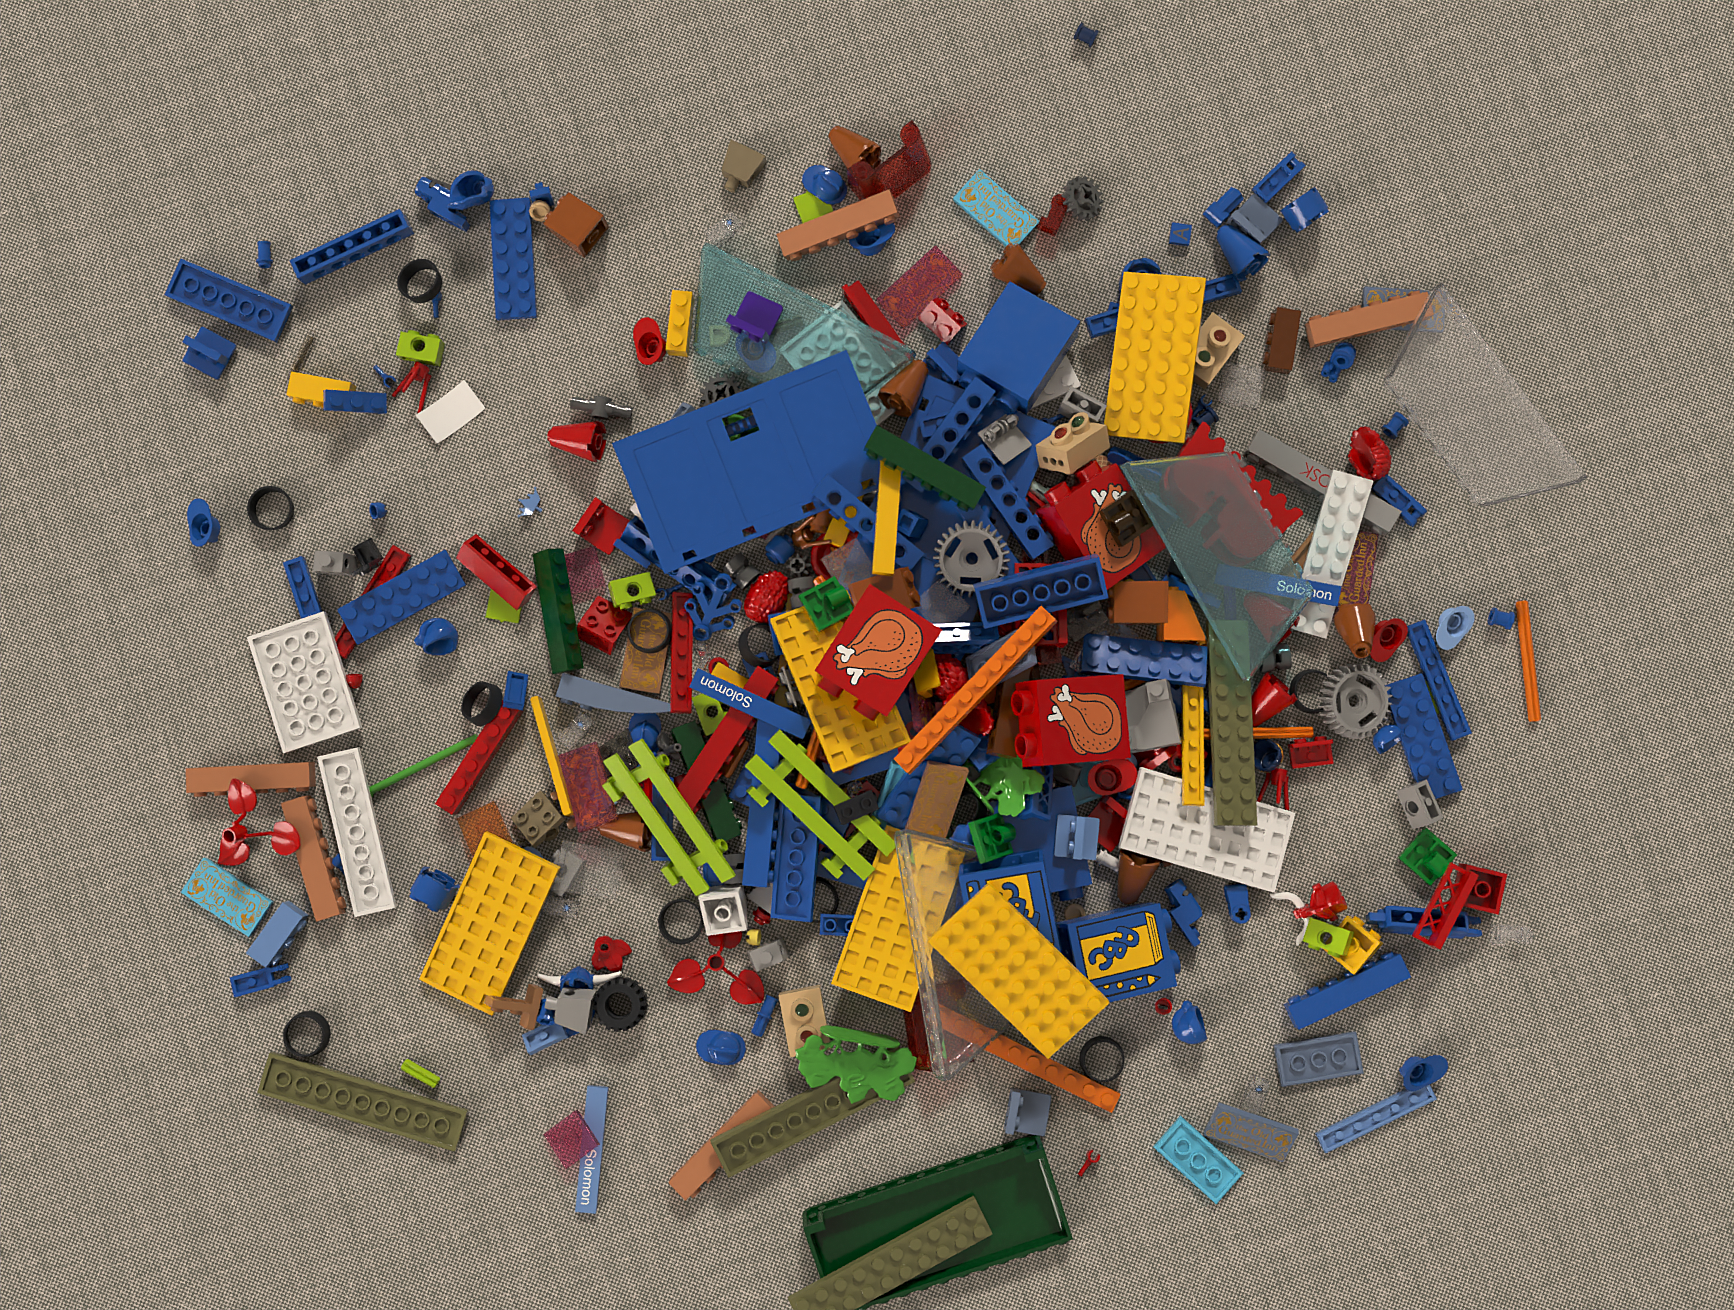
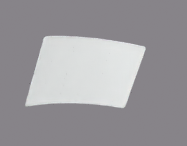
[416,380,485,443]

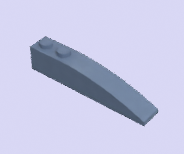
[556,673,670,714]

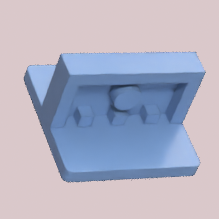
[1054,814,1100,860]

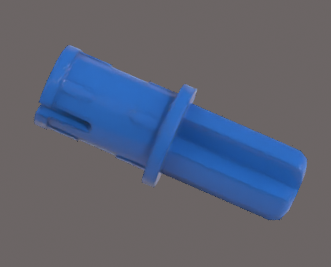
[751,995,778,1037]

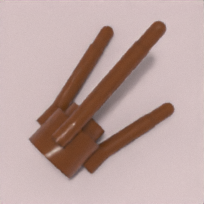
[791,515,832,549]

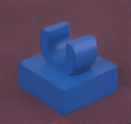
[529,182,555,206]

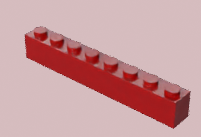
[666,666,780,814]

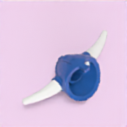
[538,966,622,991]

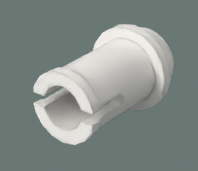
[1095,849,1119,872]

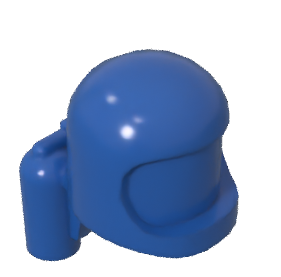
[1321,342,1356,383]

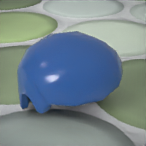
[1373,725,1404,754]

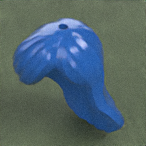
[446,170,495,210]

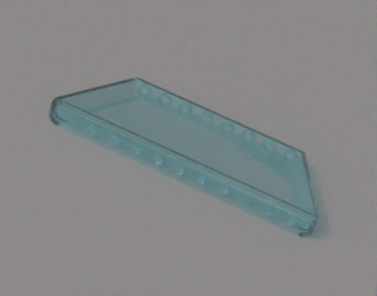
[693,242,916,397]
[1120,451,1314,682]

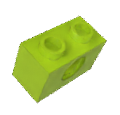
[396,330,445,367]
[608,572,656,610]
[692,694,728,736]
[1303,917,1354,958]

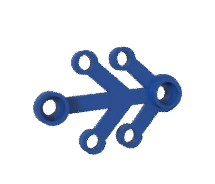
[684,573,742,641]

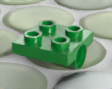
[798,576,854,633]
[968,813,1016,864]
[1397,827,1457,886]

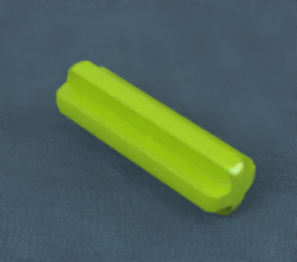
[401,1059,440,1088]

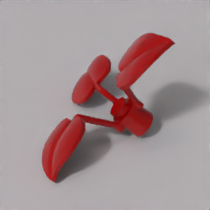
[218,778,301,866]
[667,931,764,1005]

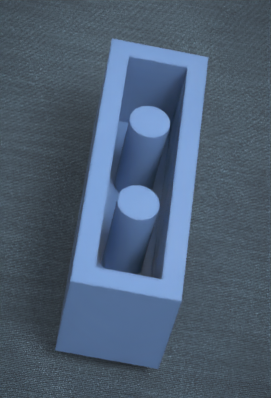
[246,901,309,968]

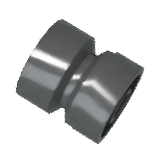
[722,552,761,591]
[787,576,815,610]
[1256,643,1292,673]
[722,853,745,884]

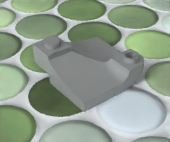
[1125,679,1182,753]

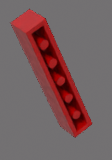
[435,700,523,815]

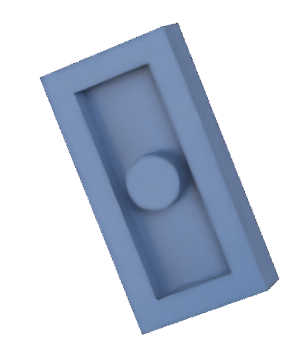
[522,1022,568,1055]

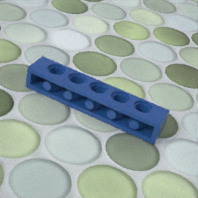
[289,209,414,285]
[902,376,996,493]
[961,444,1054,561]
[812,474,924,571]
[620,516,737,608]

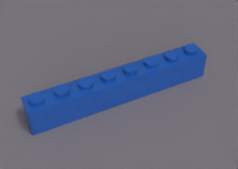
[742,719,788,888]

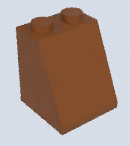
[543,192,609,258]
[848,567,921,609]
[1106,581,1168,625]

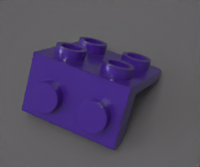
[726,291,783,344]

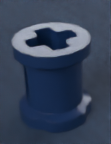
[1073,22,1099,48]
[1192,407,1219,429]

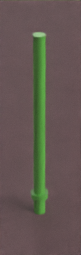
[369,734,478,797]

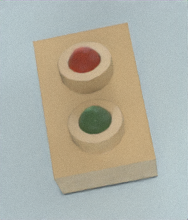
[1193,312,1245,389]
[1035,412,1110,474]
[779,985,831,1057]

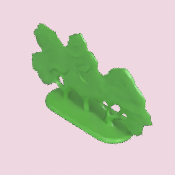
[962,756,1045,817]
[795,1025,917,1104]

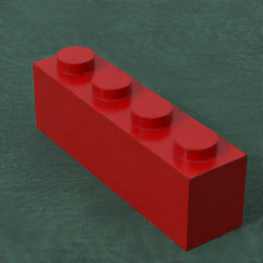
[456,534,537,610]

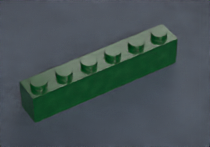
[864,425,986,512]
[532,548,584,674]
[670,720,743,841]

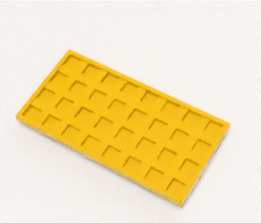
[1104,272,1207,444]
[770,590,911,773]
[831,825,965,1012]
[419,831,561,1016]
[928,882,1109,1059]

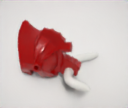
[1270,881,1348,946]

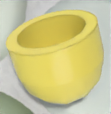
[746,929,761,946]

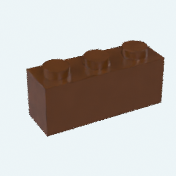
[1262,307,1301,375]

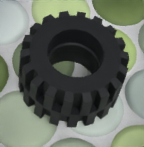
[593,977,648,1032]

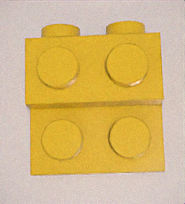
[1322,916,1383,975]

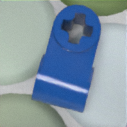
[1224,883,1251,924]

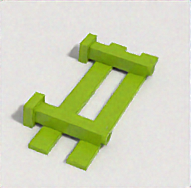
[745,729,898,881]
[602,738,736,896]

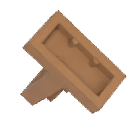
[484,984,543,1030]

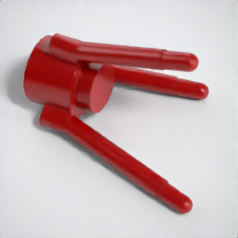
[392,361,432,413]
[1257,768,1289,811]

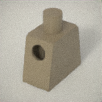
[722,139,767,193]

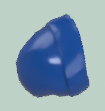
[414,618,459,656]
[1171,1001,1208,1044]

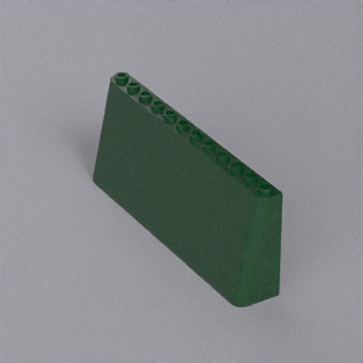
[802,1134,1073,1310]

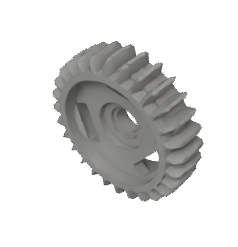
[933,520,1010,597]
[1318,663,1393,739]

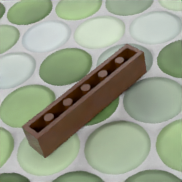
[986,630,1037,759]

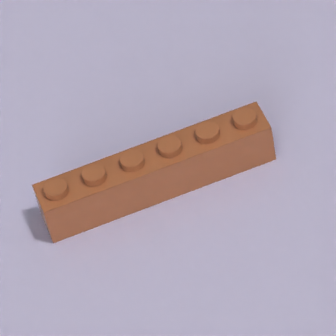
[776,190,900,261]
[1304,291,1433,349]
[185,762,316,797]
[281,795,346,922]
[668,1090,775,1201]

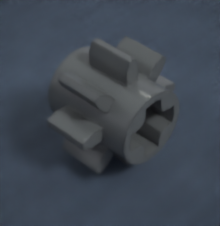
[786,553,812,578]

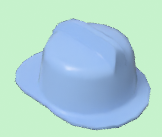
[1436,606,1474,650]

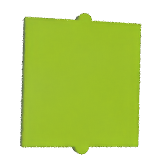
[793,191,833,223]
[485,589,522,624]

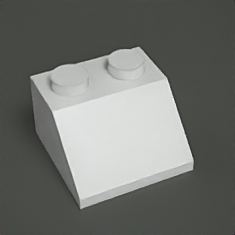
[698,883,748,936]

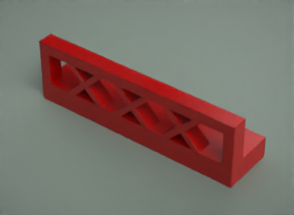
[842,280,905,357]
[1412,863,1479,950]

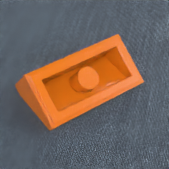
[720,740,750,778]

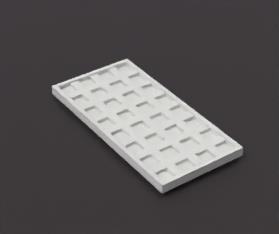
[1118,767,1295,893]

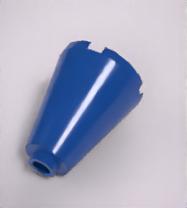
[1216,225,1270,282]

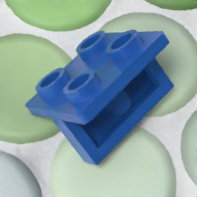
[182,327,237,380]
[923,342,961,386]

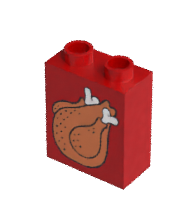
[1036,460,1166,590]
[814,584,943,721]
[1011,674,1131,767]

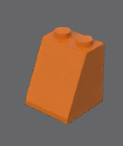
[1156,587,1205,644]

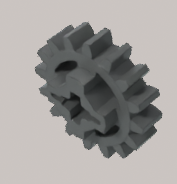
[1062,176,1104,221]
[700,373,743,418]

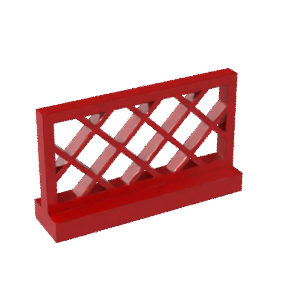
[1014,562,1068,648]

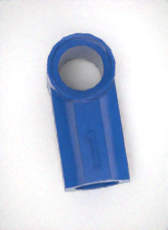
[1202,187,1244,228]

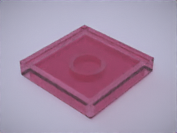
[565,546,606,596]
[543,1110,600,1169]

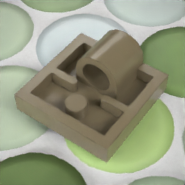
[511,790,566,848]

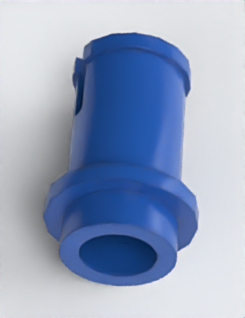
[256,241,273,268]

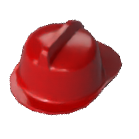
[633,317,667,365]
[1370,618,1408,662]
[1088,759,1137,796]

